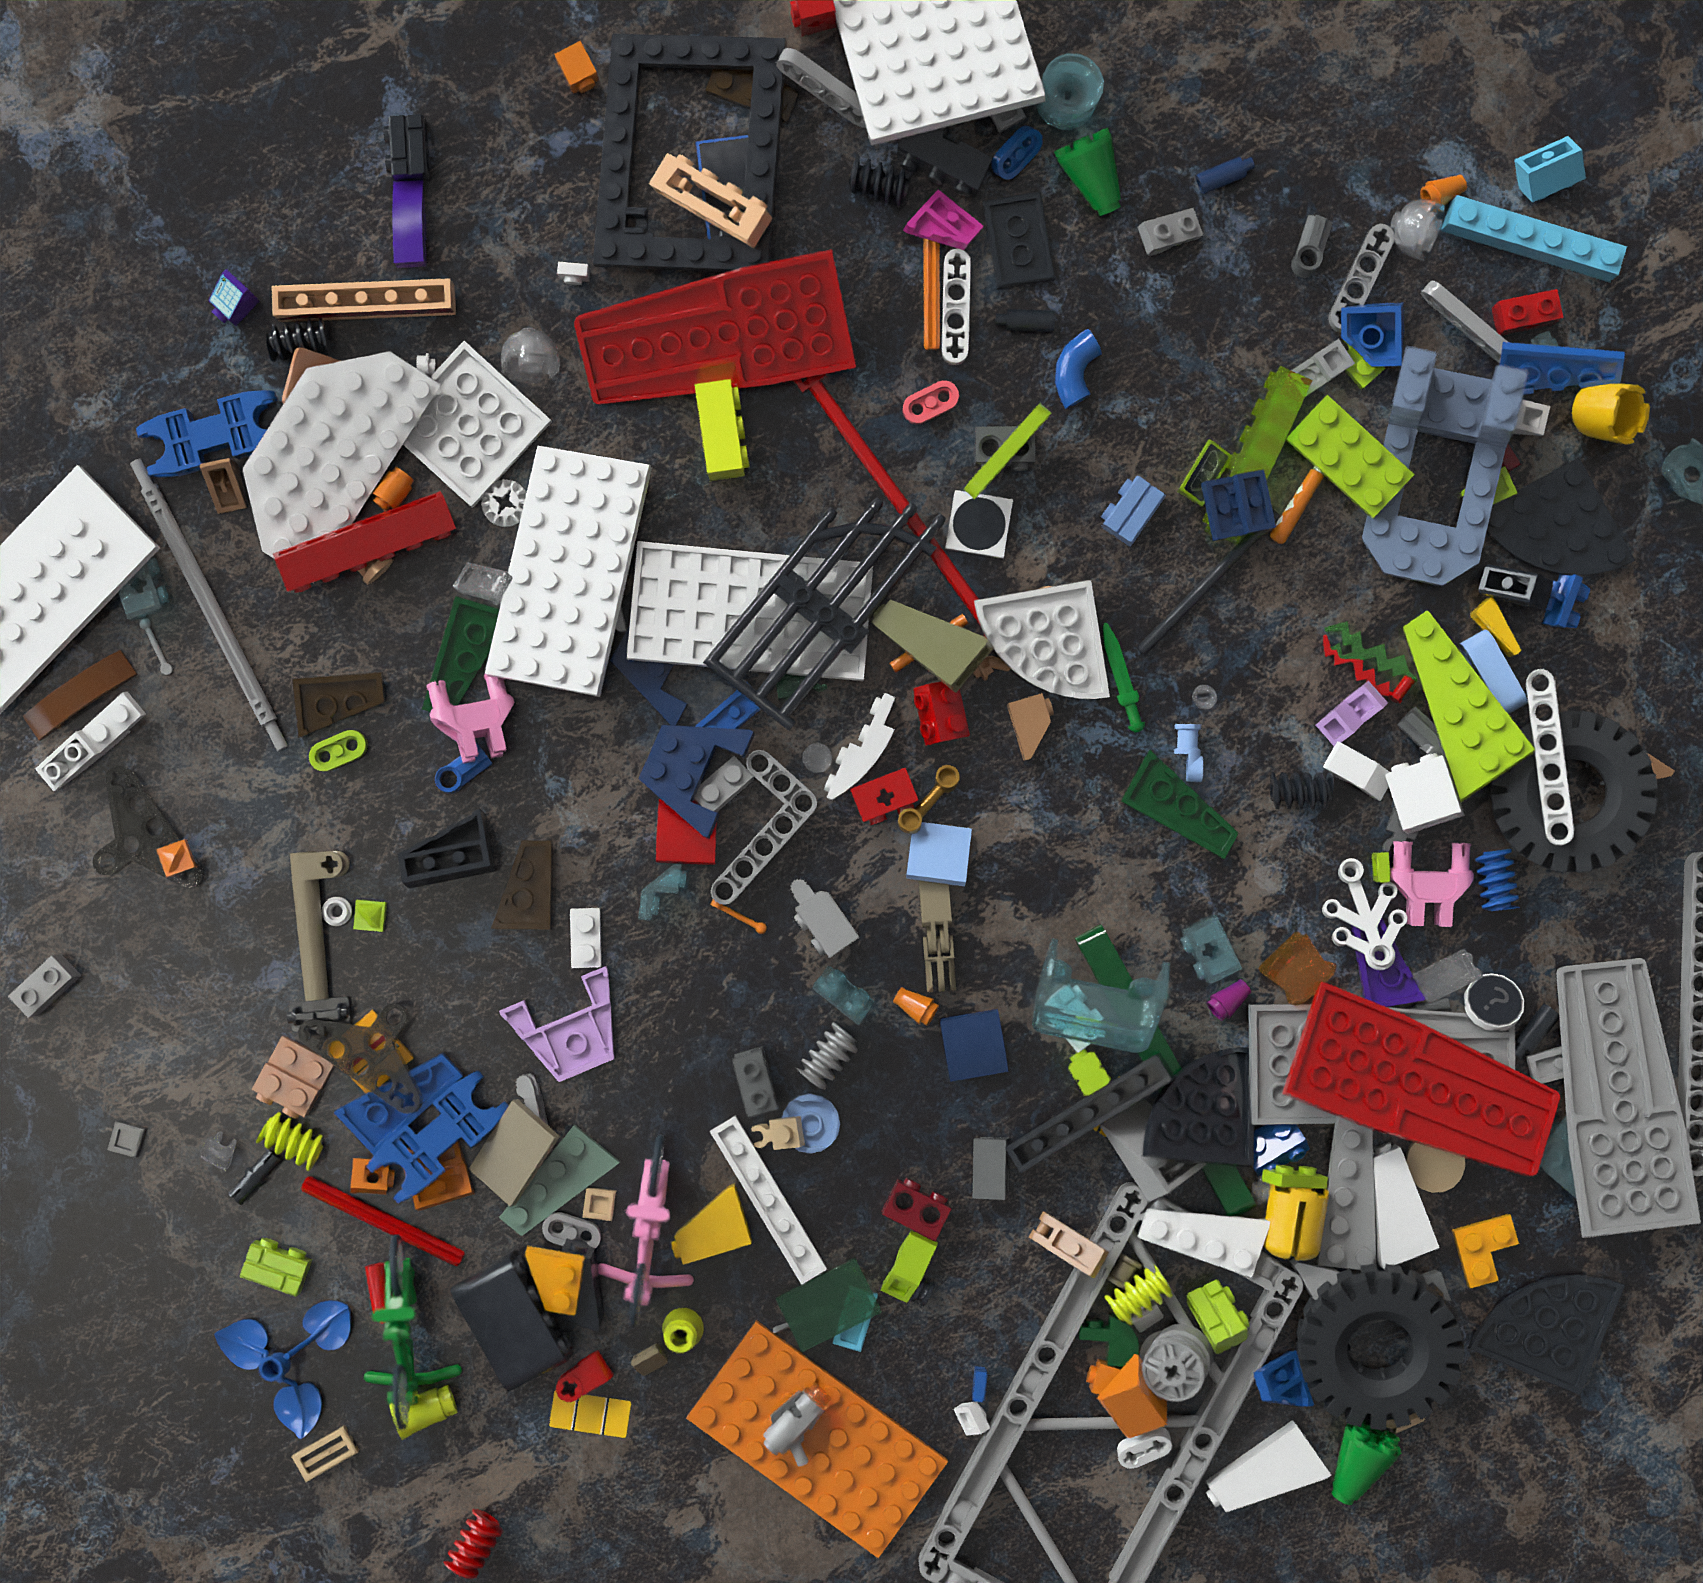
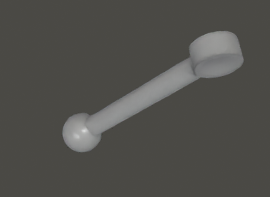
[139,618,173,675]

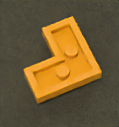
[1452,1214,1519,1289]

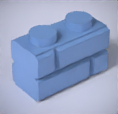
[1101,476,1166,546]

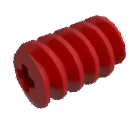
[443,1508,503,1579]

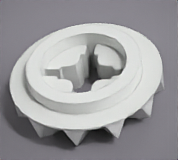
[481,479,527,527]

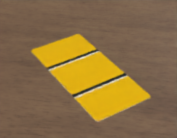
[549,1390,631,1438]

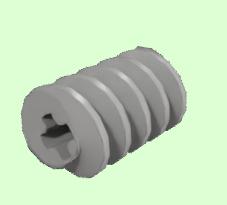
[796,1022,858,1090]

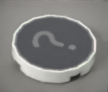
[1464,973,1524,1031]

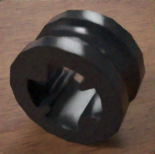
[910,1277,936,1307]

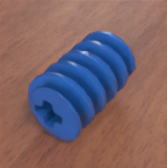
[1475,849,1520,911]

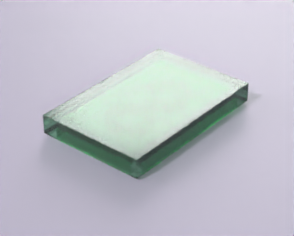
[776,1258,882,1352]

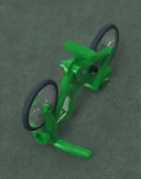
[364,1234,462,1430]

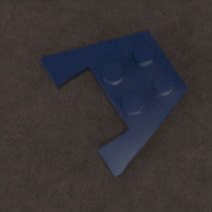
[610,625,688,726]
[638,725,755,839]

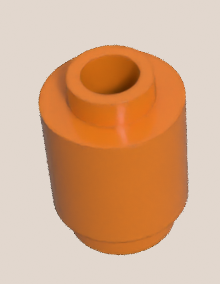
[372,466,414,511]

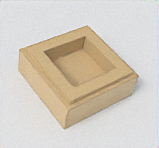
[583,1187,616,1221]

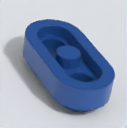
[992,126,1043,179]

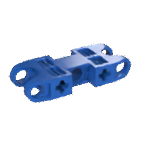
[136,390,277,477]
[366,1071,509,1204]

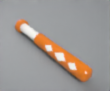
[1270,466,1324,544]

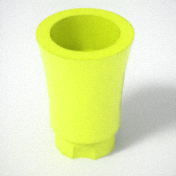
[662,1308,704,1353]
[389,1385,458,1440]

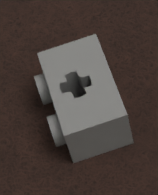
[8,954,82,1018]

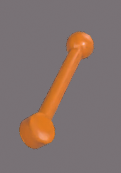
[710,899,767,934]

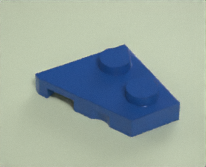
[1253,1350,1314,1407]

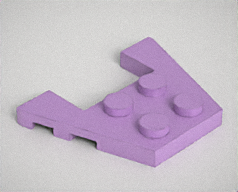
[499,966,615,1082]

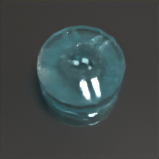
[1036,53,1104,130]

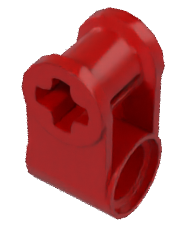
[556,1350,614,1402]

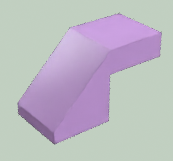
[1316,681,1388,746]

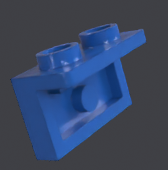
[1252,1124,1310,1179]

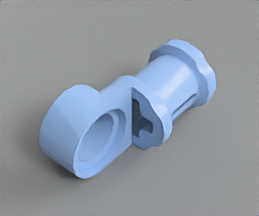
[1174,724,1203,782]

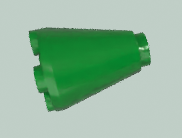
[1054,127,1121,216]
[1331,1420,1401,1505]

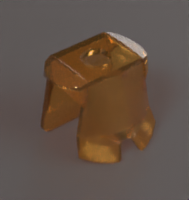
[1258,932,1336,1006]

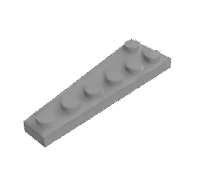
[1316,1116,1376,1270]

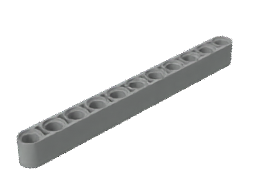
[1678,852,1703,1176]

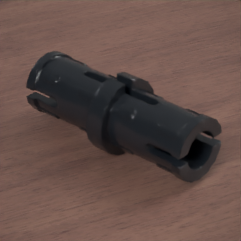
[228,1149,283,1205]

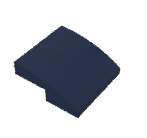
[1201,469,1276,541]
[939,1009,1009,1082]

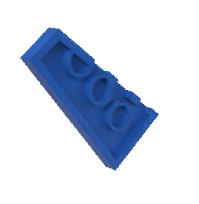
[1500,342,1625,394]

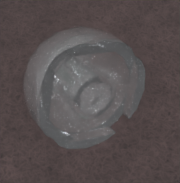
[1390,199,1445,261]
[501,327,560,383]

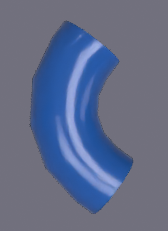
[1055,329,1102,409]

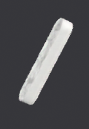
[941,249,971,365]

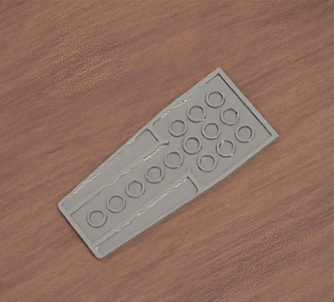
[1556,958,1701,1237]
[1248,1004,1515,1125]

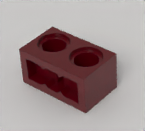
[882,1178,951,1241]

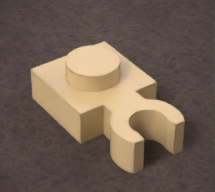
[751,1116,805,1150]

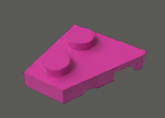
[903,190,984,250]

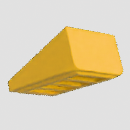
[1470,596,1521,657]

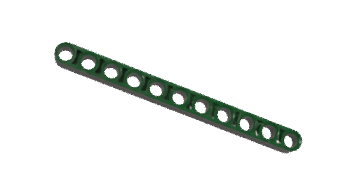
[1075,924,1257,1217]

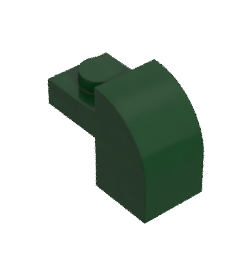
[1077,1313,1139,1367]

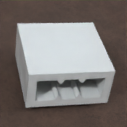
[1385,753,1465,834]

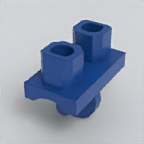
[1542,574,1591,628]

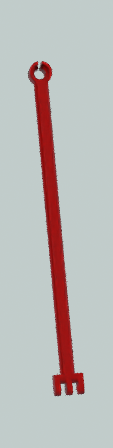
[793,374,986,637]

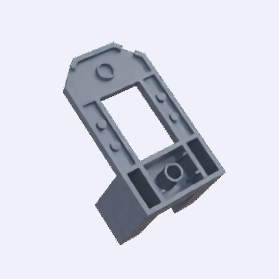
[1361,347,1528,587]

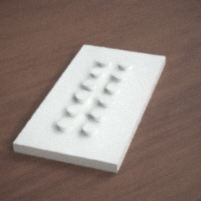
[0,465,160,714]

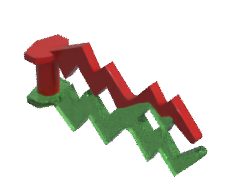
[1322,621,1418,704]

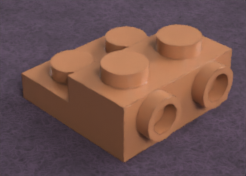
[252,1036,336,1119]

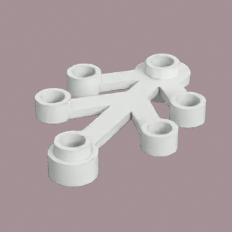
[1322,858,1407,970]

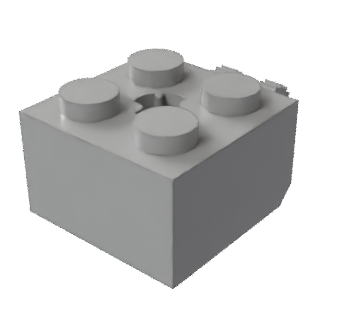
[790,879,859,958]

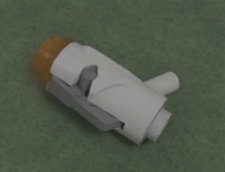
[763,1383,832,1466]

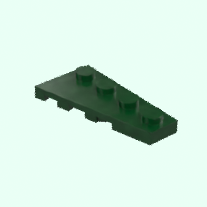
[422,596,500,712]
[1121,750,1239,859]

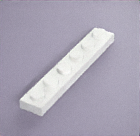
[710,1115,827,1285]

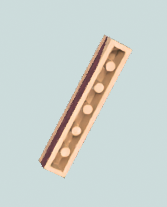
[272,278,456,322]

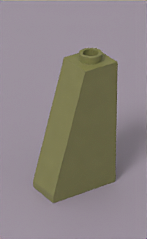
[871,600,994,693]

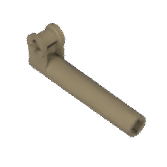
[290,851,350,1001]

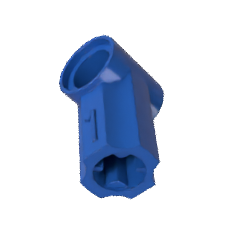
[435,743,493,794]

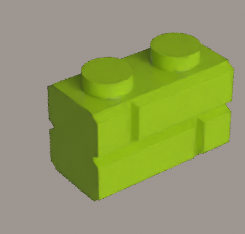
[1068,1049,1111,1096]
[240,1238,312,1297]
[1187,1280,1250,1354]

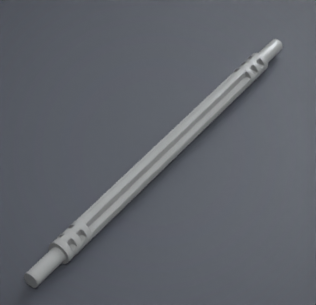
[130,459,288,751]

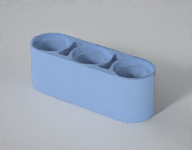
[1459,629,1528,714]

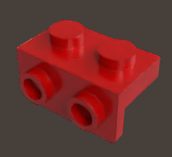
[913,682,970,745]

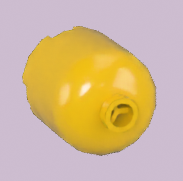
[1572,383,1650,444]

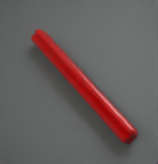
[301,1176,464,1266]

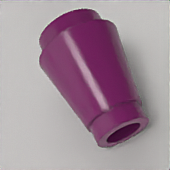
[1207,979,1252,1021]

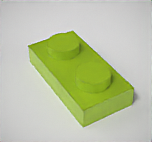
[1262,1165,1328,1189]

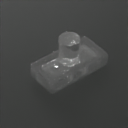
[453,562,513,605]

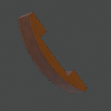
[22,650,138,741]

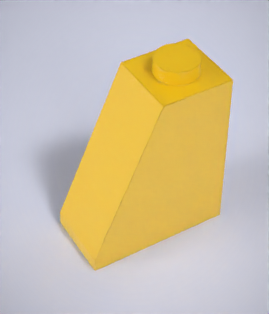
[671,1183,752,1265]

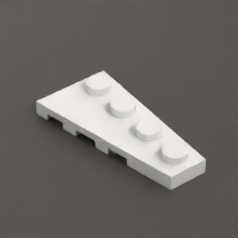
[1138,1208,1270,1278]

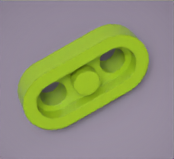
[309,730,368,772]

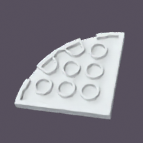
[974,580,1110,699]

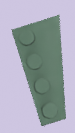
[499,1125,620,1236]

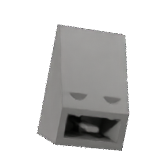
[1100,1098,1207,1202]

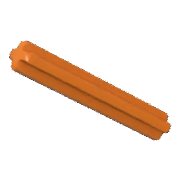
[923,238,940,350]

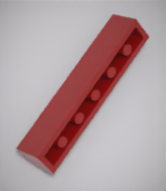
[273,491,456,593]

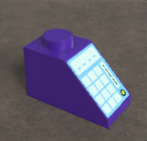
[208,269,260,326]

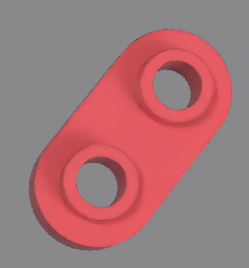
[903,381,959,425]

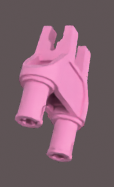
[427,674,515,764]
[1390,841,1474,927]

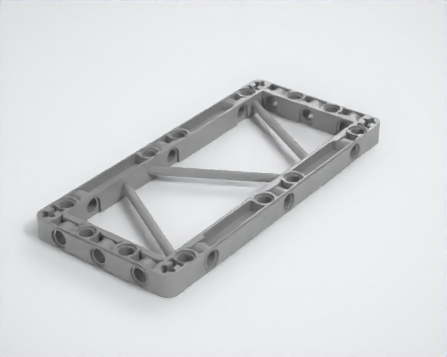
[918,1182,1303,1583]

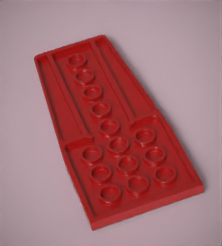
[574,250,856,404]
[1282,981,1560,1177]

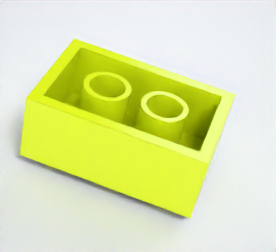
[695,379,749,481]

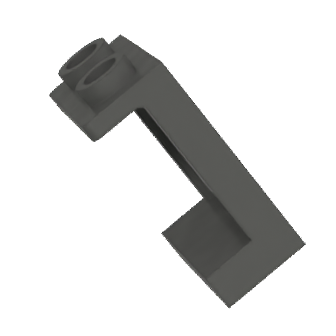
[733,1046,779,1116]

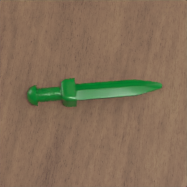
[1103,623,1145,733]

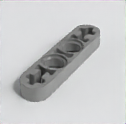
[776,48,866,128]
[1328,224,1395,332]
[1421,280,1509,363]

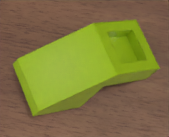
[880,1230,938,1303]

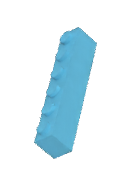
[1441,195,1627,282]

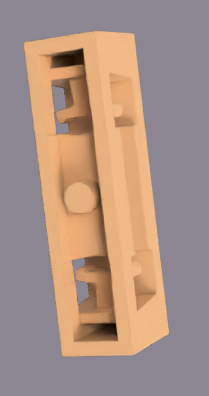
[649,153,772,248]

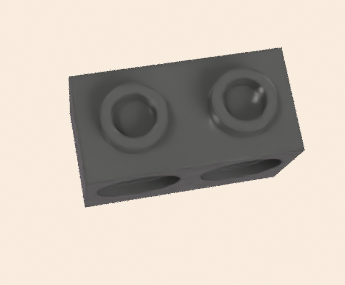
[975,426,1035,471]

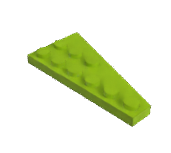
[1403,610,1535,803]

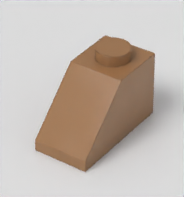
[1007,693,1054,761]

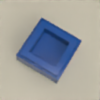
[972,1366,988,1402]

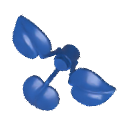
[214,1300,351,1439]

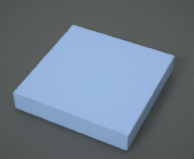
[906,822,972,886]

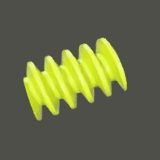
[256,1112,323,1171]
[1104,1264,1173,1325]

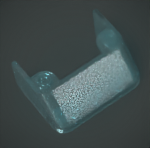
[1032,938,1170,1052]

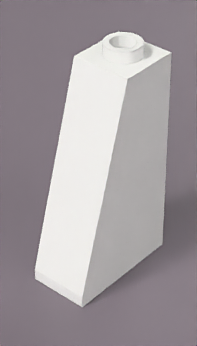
[1373,1142,1440,1269]
[1206,1420,1331,1512]

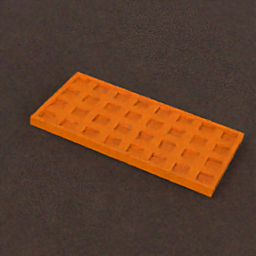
[686,1320,948,1558]

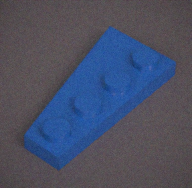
[334,1053,463,1155]

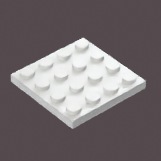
[403,341,552,508]

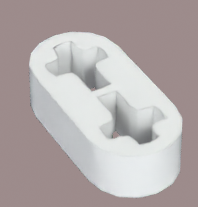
[1117,1427,1172,1469]

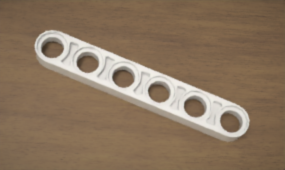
[1526,669,1574,845]

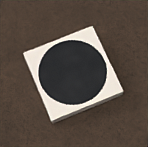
[945,490,1013,559]

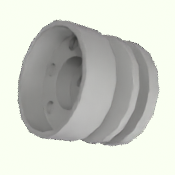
[1142,1324,1213,1401]

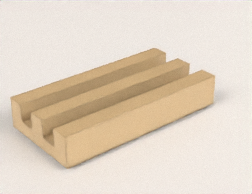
[292,1425,360,1482]

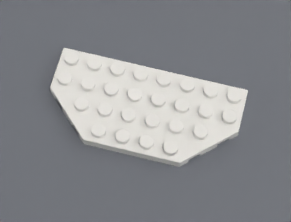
[243,351,441,583]

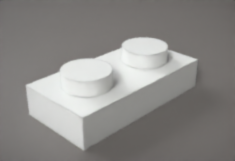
[570,908,602,968]

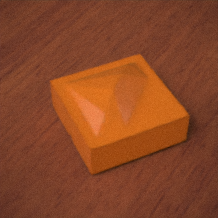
[156,839,197,877]

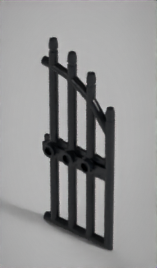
[702,498,946,731]

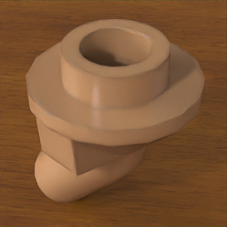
[973,656,1010,681]

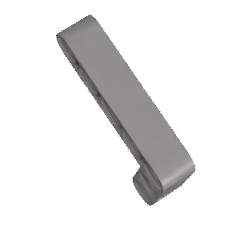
[711,750,817,905]

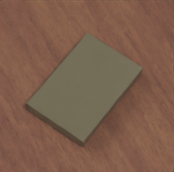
[469,1099,560,1207]

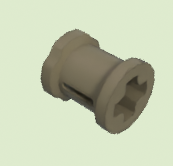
[1107,1252,1143,1290]

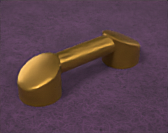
[898,765,959,834]

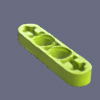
[963,403,1051,499]

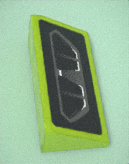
[1177,439,1232,507]

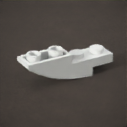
[35,692,146,791]
[824,693,895,800]

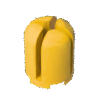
[1263,1184,1329,1261]

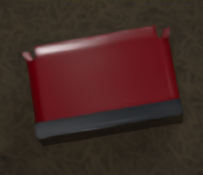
[1502,441,1524,473]

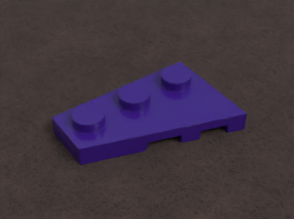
[1351,918,1426,1007]

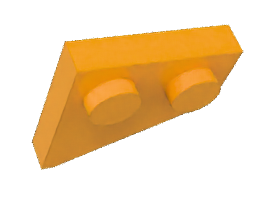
[525,1246,585,1316]

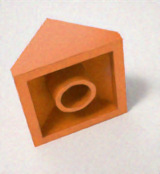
[1097,1354,1167,1439]

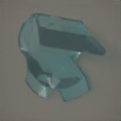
[1662,438,1703,504]

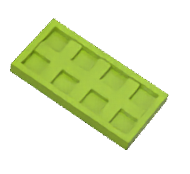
[1286,395,1415,519]

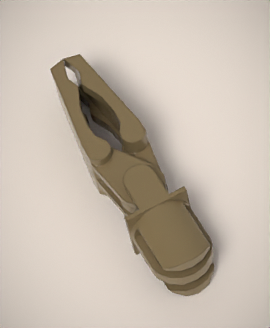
[918,880,956,992]

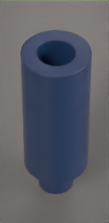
[1195,157,1255,195]

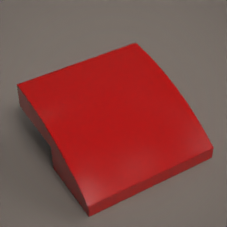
[656,799,718,865]

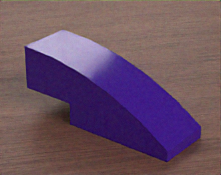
[392,180,427,268]

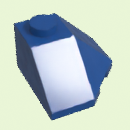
[1341,303,1404,367]

